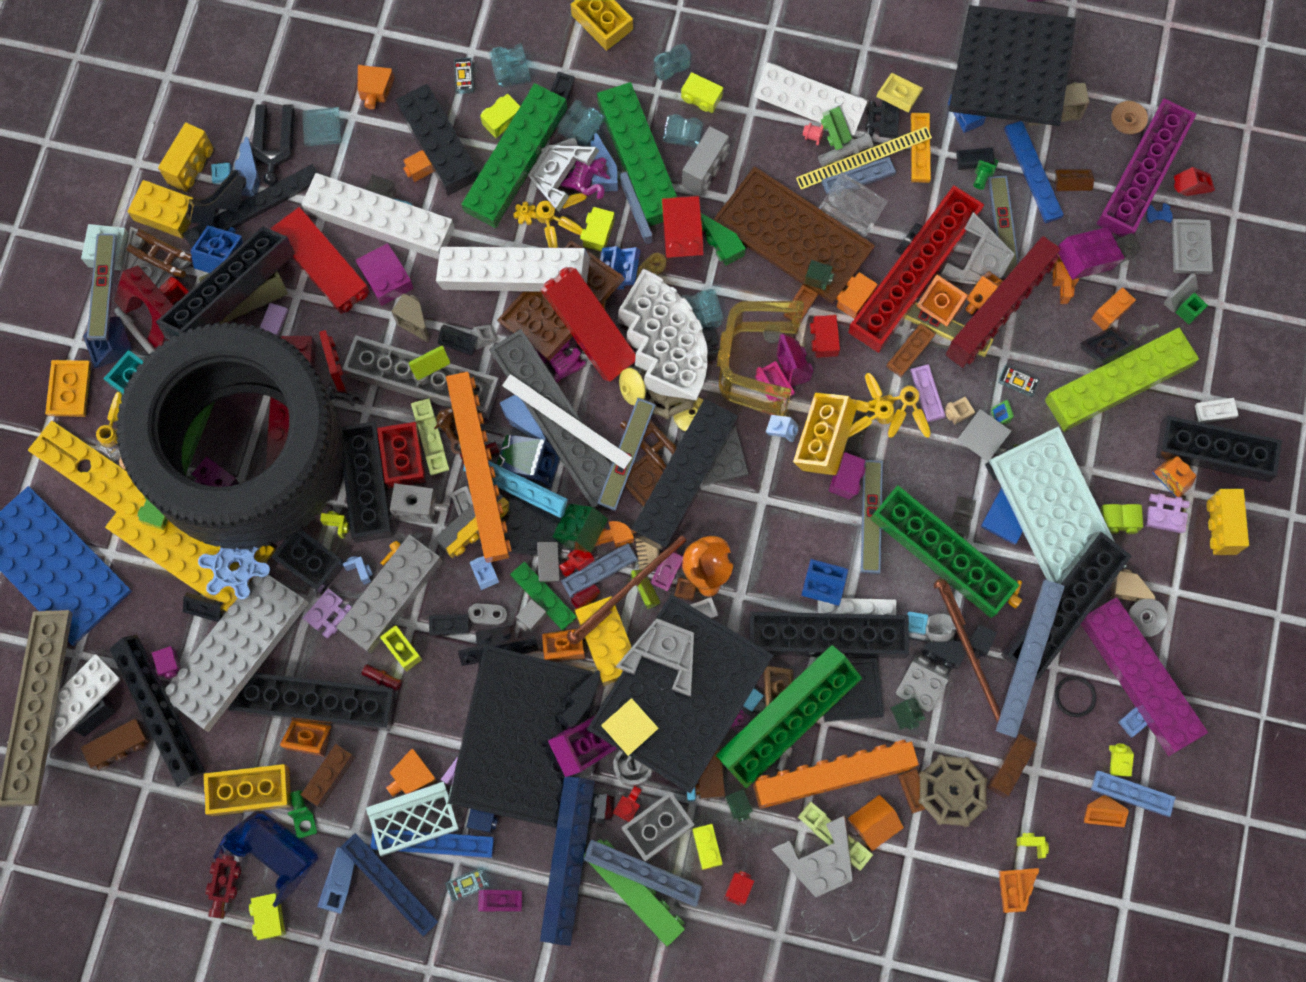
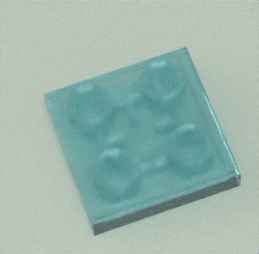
[303,107,341,146]

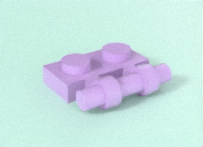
[1145,493,1190,533]
[303,588,352,639]

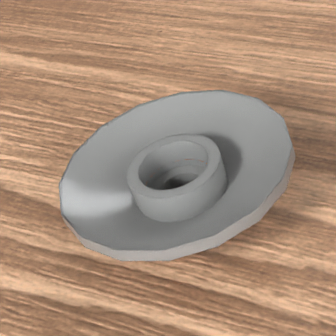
[1128,599,1167,637]

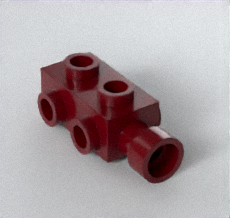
[206,855,242,919]

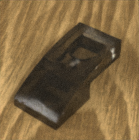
[950,496,976,540]

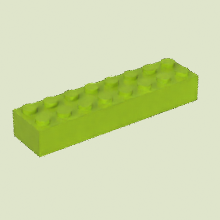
[1045,328,1199,432]

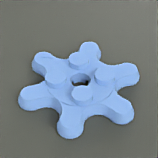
[198,547,270,599]

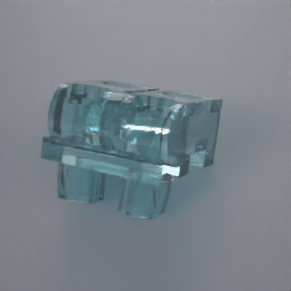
[489,43,531,87]
[558,99,605,147]
[681,289,724,329]

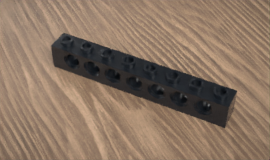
[109,635,206,787]

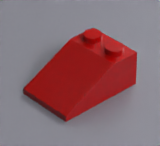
[662,196,703,258]

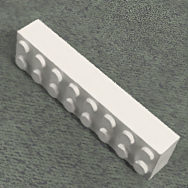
[301,173,455,259]
[436,247,590,292]

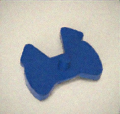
[1146,203,1173,223]

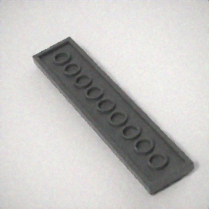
[489,329,625,508]

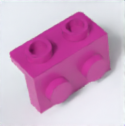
[755,361,795,405]

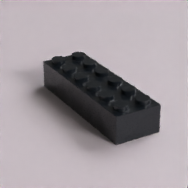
[395,84,479,196]
[1156,416,1282,482]
[342,421,394,543]

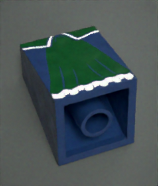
[496,435,560,489]

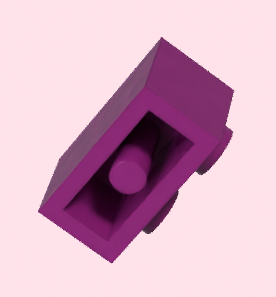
[828,452,866,499]
[192,457,240,487]

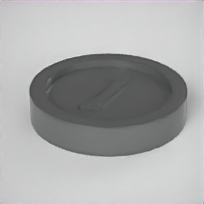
[763,325,782,343]

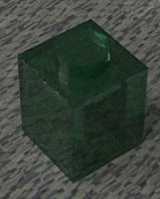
[804,260,834,290]
[890,697,925,731]
[724,789,753,822]

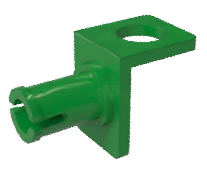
[973,159,998,190]
[288,790,317,839]

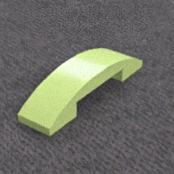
[411,399,449,475]
[798,801,873,871]

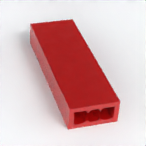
[270,207,370,315]
[540,267,636,382]

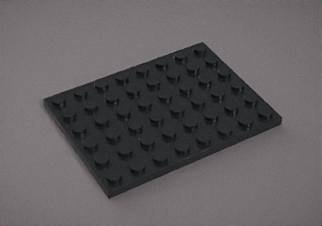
[949,5,1076,126]
[587,594,773,794]
[447,645,593,828]

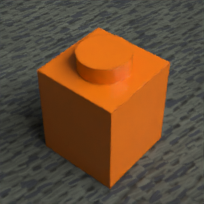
[403,150,433,182]

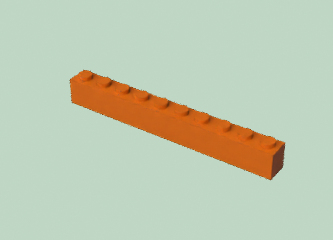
[446,372,512,563]

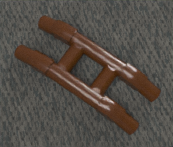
[126,229,193,278]
[620,418,677,472]

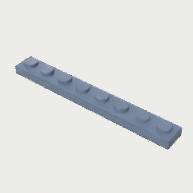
[995,580,1064,738]

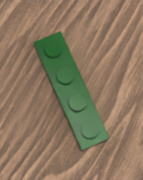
[510,562,577,631]

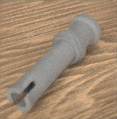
[818,132,873,167]

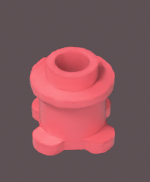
[803,122,824,146]

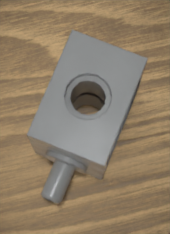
[390,484,449,524]

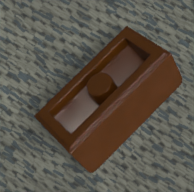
[1055,169,1095,191]

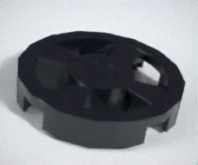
[895,222,923,255]

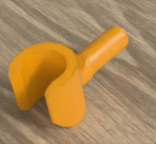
[380,541,401,566]
[1008,580,1022,608]

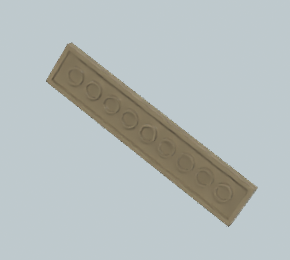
[0,610,73,807]

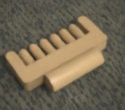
[635,538,660,570]

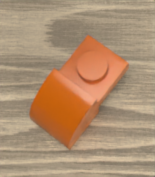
[1052,262,1079,304]
[595,521,634,548]

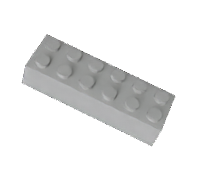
[336,535,442,654]

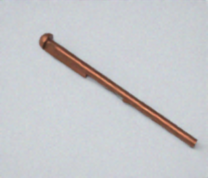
[567,535,687,644]
[934,579,1001,724]

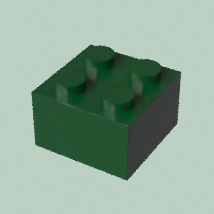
[553,504,608,553]

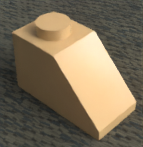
[1111,569,1155,602]

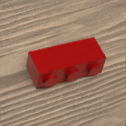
[723,871,754,907]

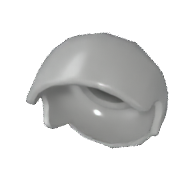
[925,613,955,642]

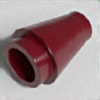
[571,584,600,609]

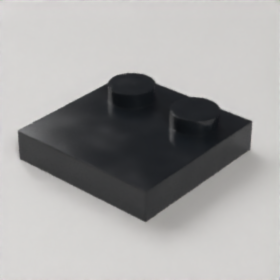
[1080,327,1135,366]

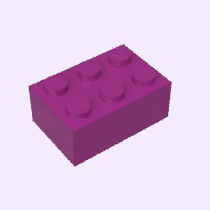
[1058,227,1125,280]

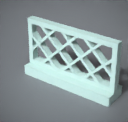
[366,782,459,856]

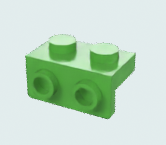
[821,106,852,150]

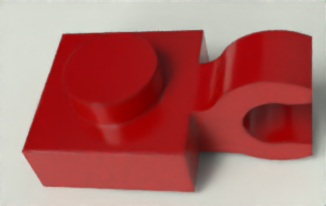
[559,550,595,577]
[613,786,642,822]

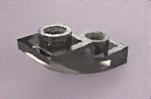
[844,414,867,456]

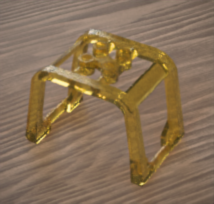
[717,301,804,417]

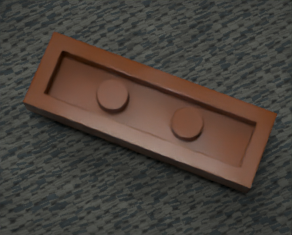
[886,323,936,378]

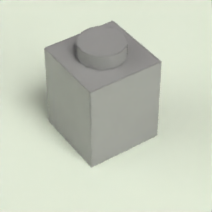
[516,599,547,633]

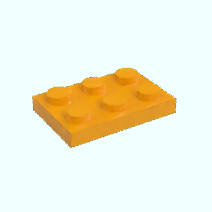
[45,360,91,417]

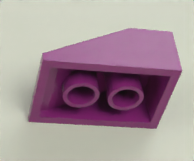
[355,243,414,306]
[776,334,813,387]
[548,714,617,777]

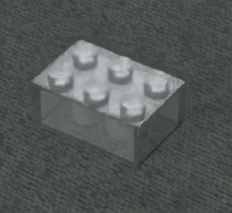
[818,172,888,238]

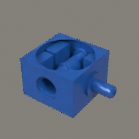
[191,226,243,273]

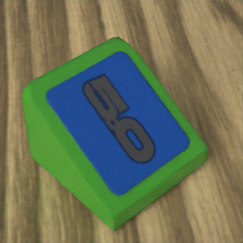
[991,400,1014,425]

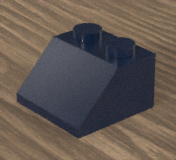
[83,317,132,368]

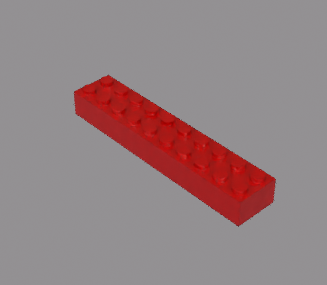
[848,185,984,353]

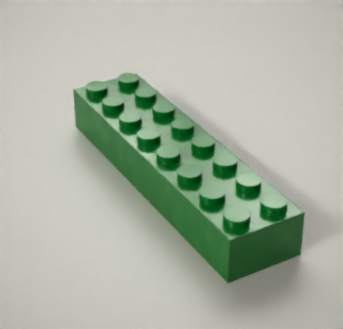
[597,82,677,227]
[461,83,568,228]
[870,485,1020,618]
[715,645,862,788]

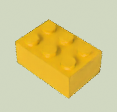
[571,0,633,51]
[158,122,213,192]
[127,180,193,239]
[1206,489,1249,555]

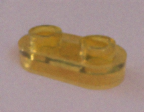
[636,253,666,280]

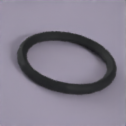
[1055,676,1096,717]

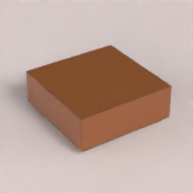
[674,577,696,601]

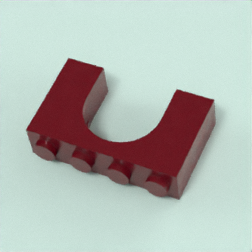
[114,265,173,350]

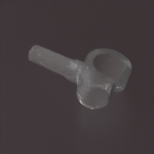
[1133,323,1159,339]
[96,444,121,462]

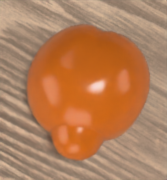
[682,536,733,597]

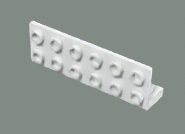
[754,62,869,135]
[7,654,120,752]

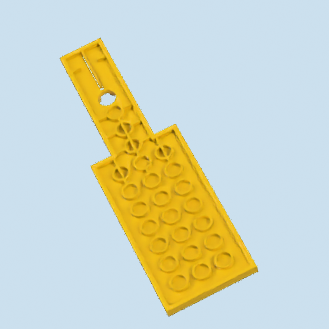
[28,420,276,612]

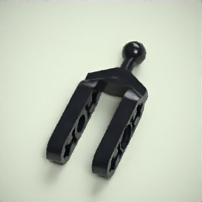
[253,104,295,186]

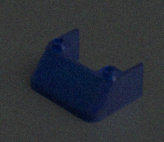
[213,810,318,908]

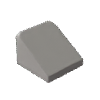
[470,324,497,349]

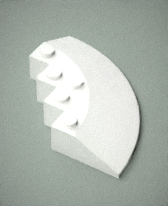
[618,269,707,400]

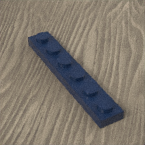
[340,833,438,937]

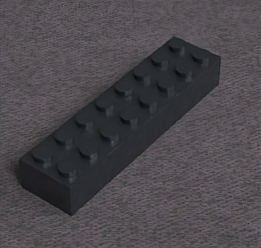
[156,226,295,340]
[631,398,738,551]
[1000,532,1132,680]
[749,611,909,659]
[228,673,396,731]

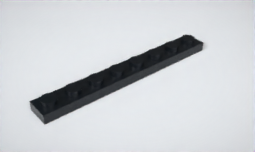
[183,164,318,248]

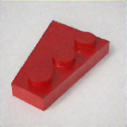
[319,330,347,393]

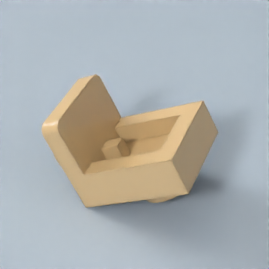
[945,396,975,425]

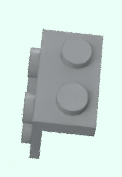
[896,654,950,712]

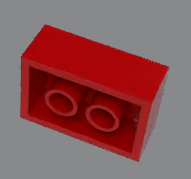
[377,422,426,489]

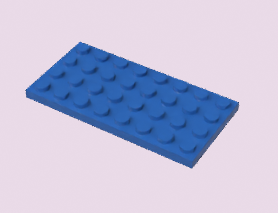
[0,486,132,646]

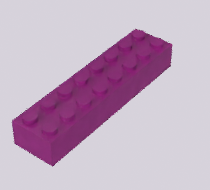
[1096,98,1197,241]
[1081,597,1208,757]

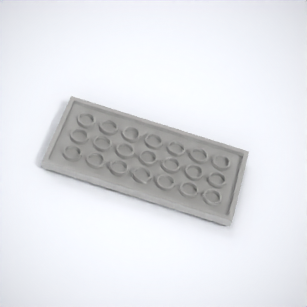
[165,575,309,732]

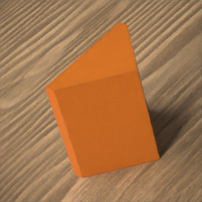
[916,274,968,326]
[542,629,585,662]
[280,720,331,757]
[847,795,904,852]

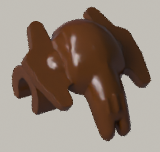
[434,407,462,454]

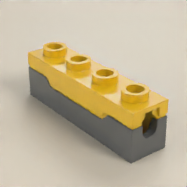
[435,493,509,558]

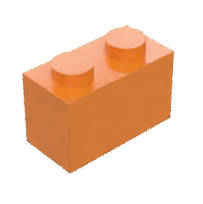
[836,272,878,319]
[1091,287,1136,331]

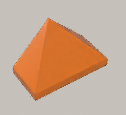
[1084,795,1129,827]

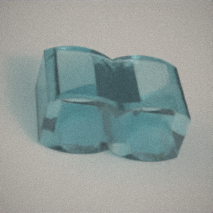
[654,44,691,80]
[663,114,703,148]

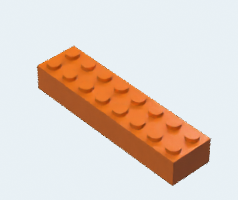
[753,739,919,809]

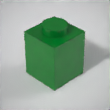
[1175,292,1208,325]

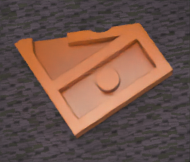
[998,868,1039,913]

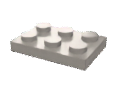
[1171,219,1213,274]

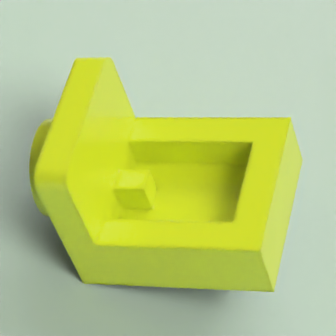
[320,511,350,538]
[1109,744,1134,776]
[1016,833,1049,859]

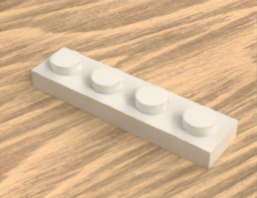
[818,598,896,615]

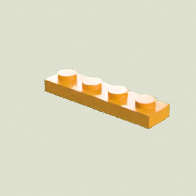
[910,113,931,183]

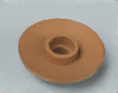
[1111,101,1148,135]

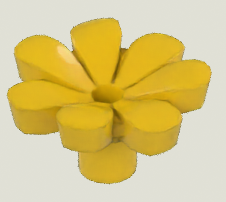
[513,202,536,225]

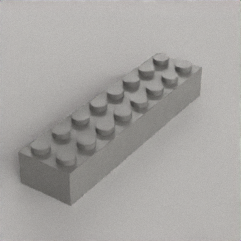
[342,335,500,419]

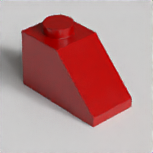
[1174,167,1215,196]

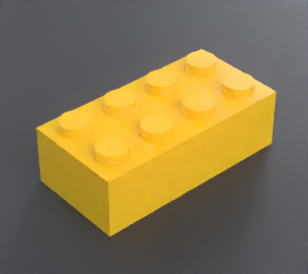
[793,393,857,475]
[575,596,632,687]
[204,764,292,816]

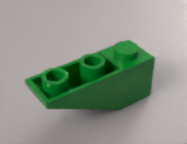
[700,213,746,266]

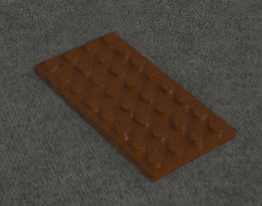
[713,166,875,304]

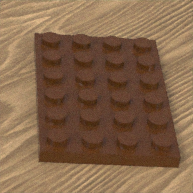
[497,240,625,361]

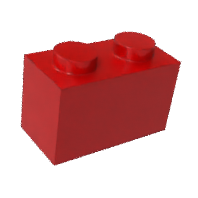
[810,315,840,358]

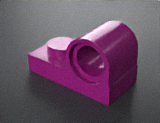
[651,551,684,592]
[478,890,522,912]

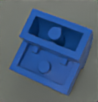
[600,246,641,289]
[801,559,848,606]

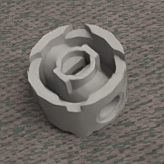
[613,750,653,787]

